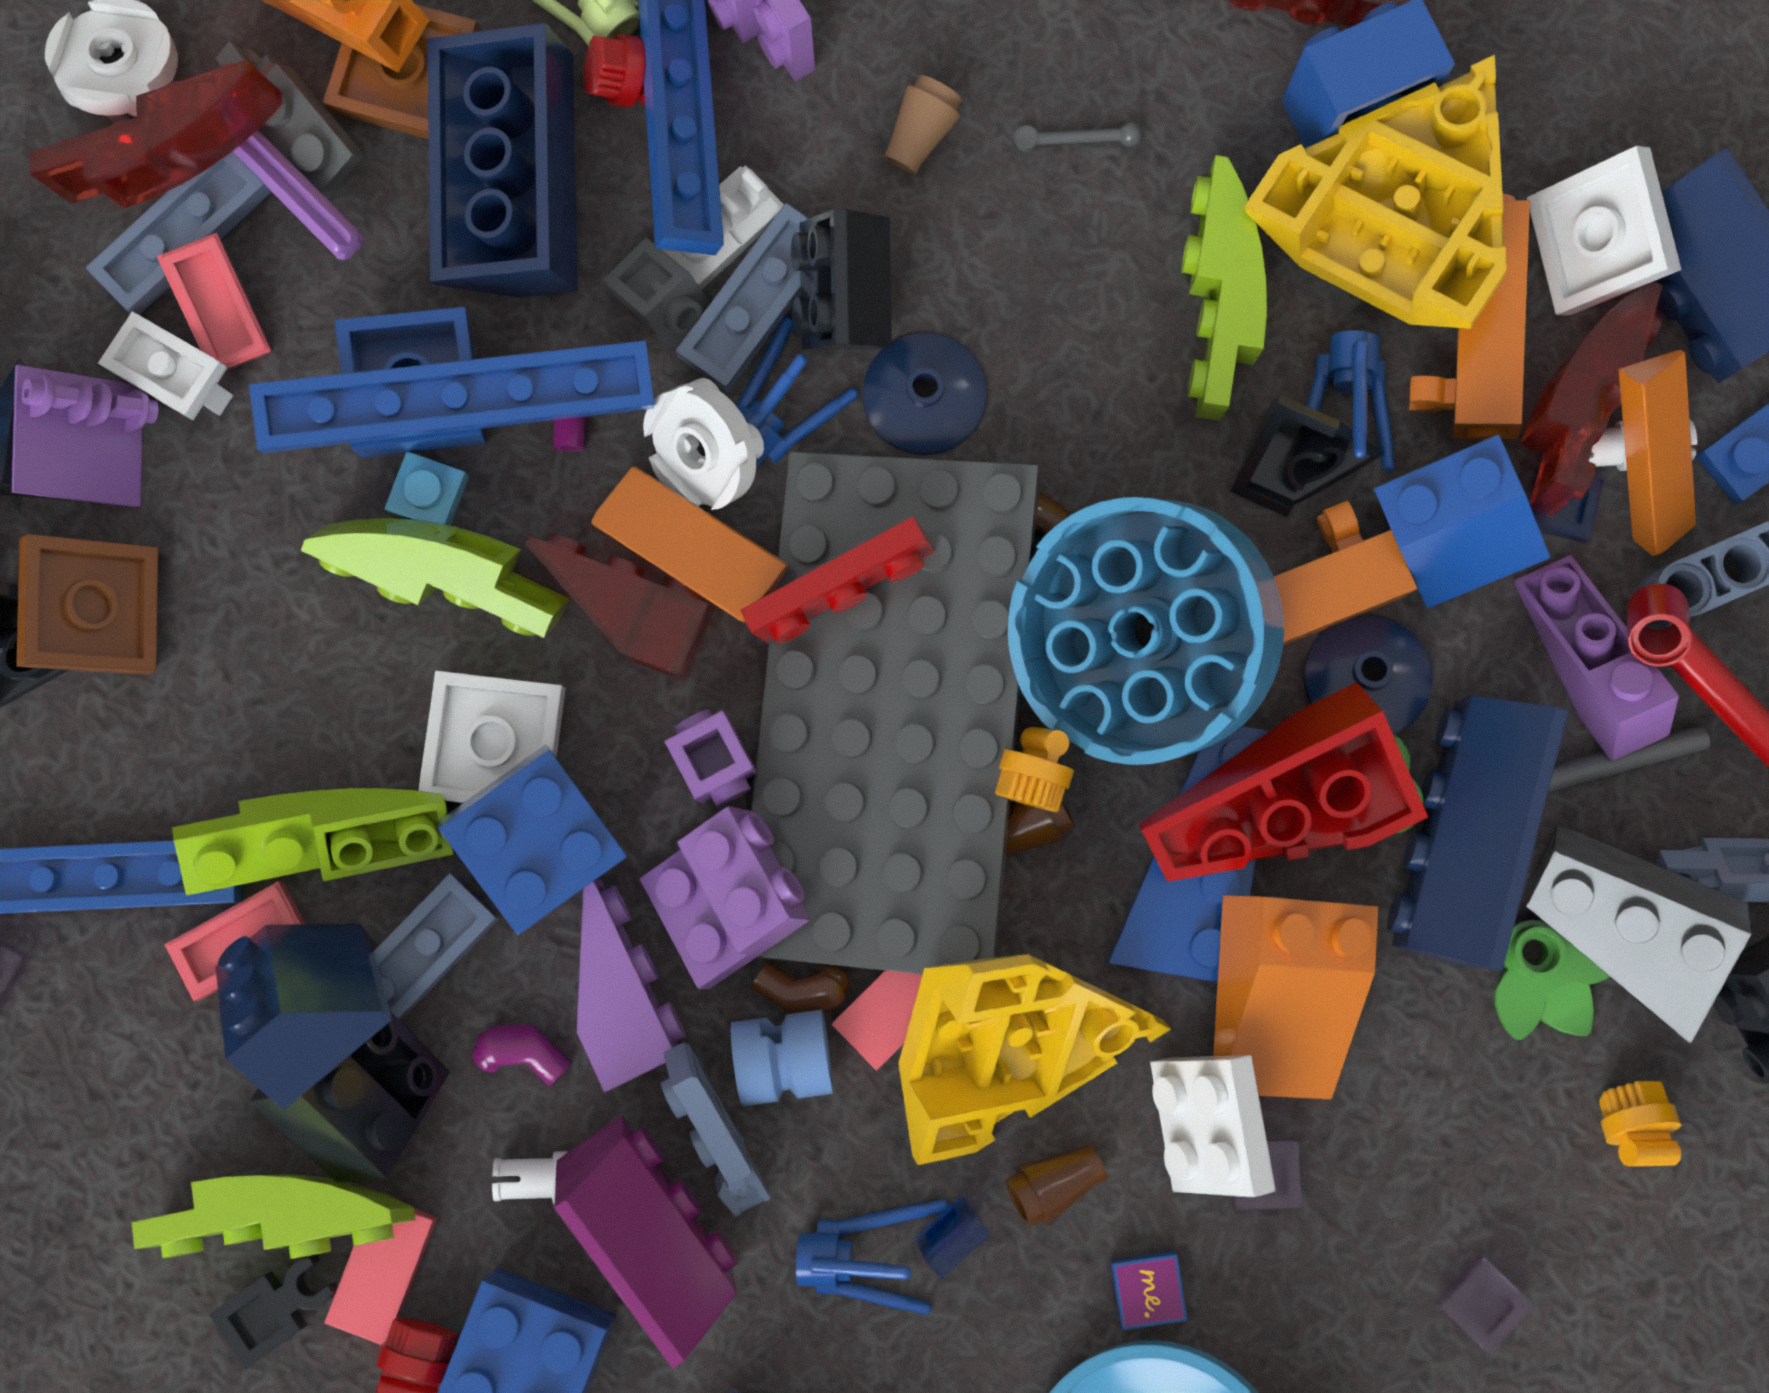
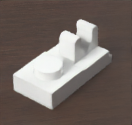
[654,165,784,290]
[98,311,234,420]

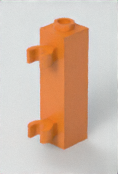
[262,0,430,72]
[1409,193,1530,440]
[1274,500,1417,646]

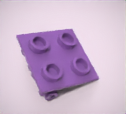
[12,365,159,508]

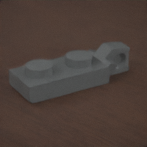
[215,40,365,199]

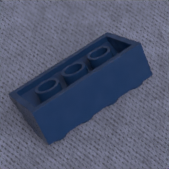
[428,23,577,298]
[1387,696,1569,971]

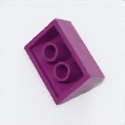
[554,1115,738,1369]

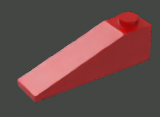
[1138,682,1428,882]

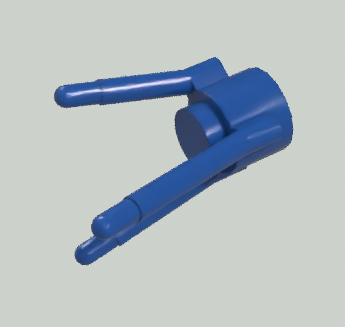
[736,316,859,467]
[1306,330,1395,473]
[796,1199,949,1315]

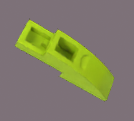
[1181,155,1267,421]
[301,518,570,638]
[172,788,453,896]
[131,1174,416,1259]

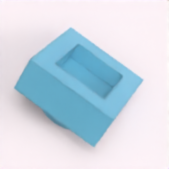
[384,451,469,525]

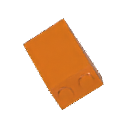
[1213,895,1378,1099]

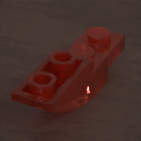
[29,60,283,209]
[1520,282,1663,517]

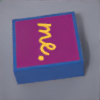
[1110,1250,1187,1330]

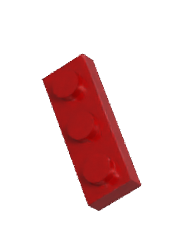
[740,517,935,643]

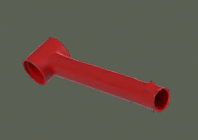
[1627,584,1769,769]

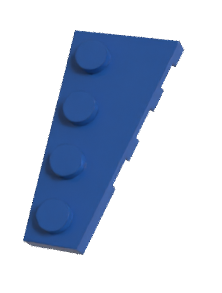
[1106,726,1269,982]

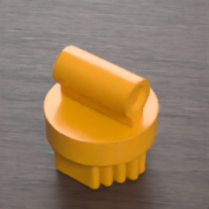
[995,727,1074,813]
[1599,1081,1681,1167]

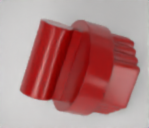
[583,33,645,108]
[375,1318,457,1393]

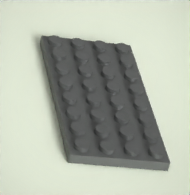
[752,452,1041,974]

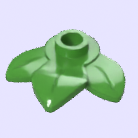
[1494,920,1610,1040]

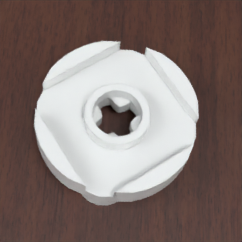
[45,0,178,116]
[643,378,764,510]

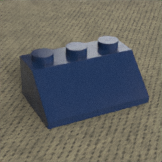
[1652,148,1769,383]
[215,924,392,1110]

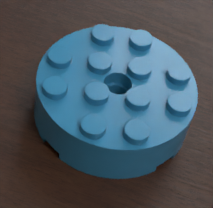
[1008,497,1284,765]

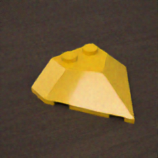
[1244,55,1507,329]
[898,954,1171,1165]

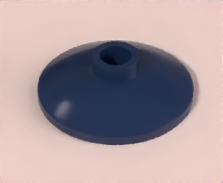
[863,333,987,455]
[1304,615,1433,735]

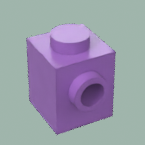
[664,709,757,807]

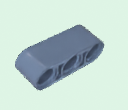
[1637,521,1769,626]

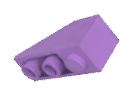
[1514,555,1679,762]
[577,879,686,1093]

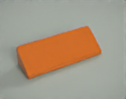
[1619,350,1696,556]
[591,466,789,622]

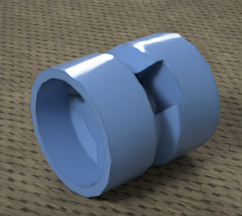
[731,1009,834,1107]

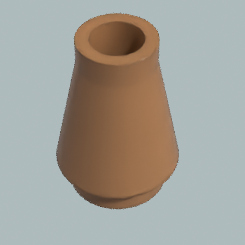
[883,75,962,175]

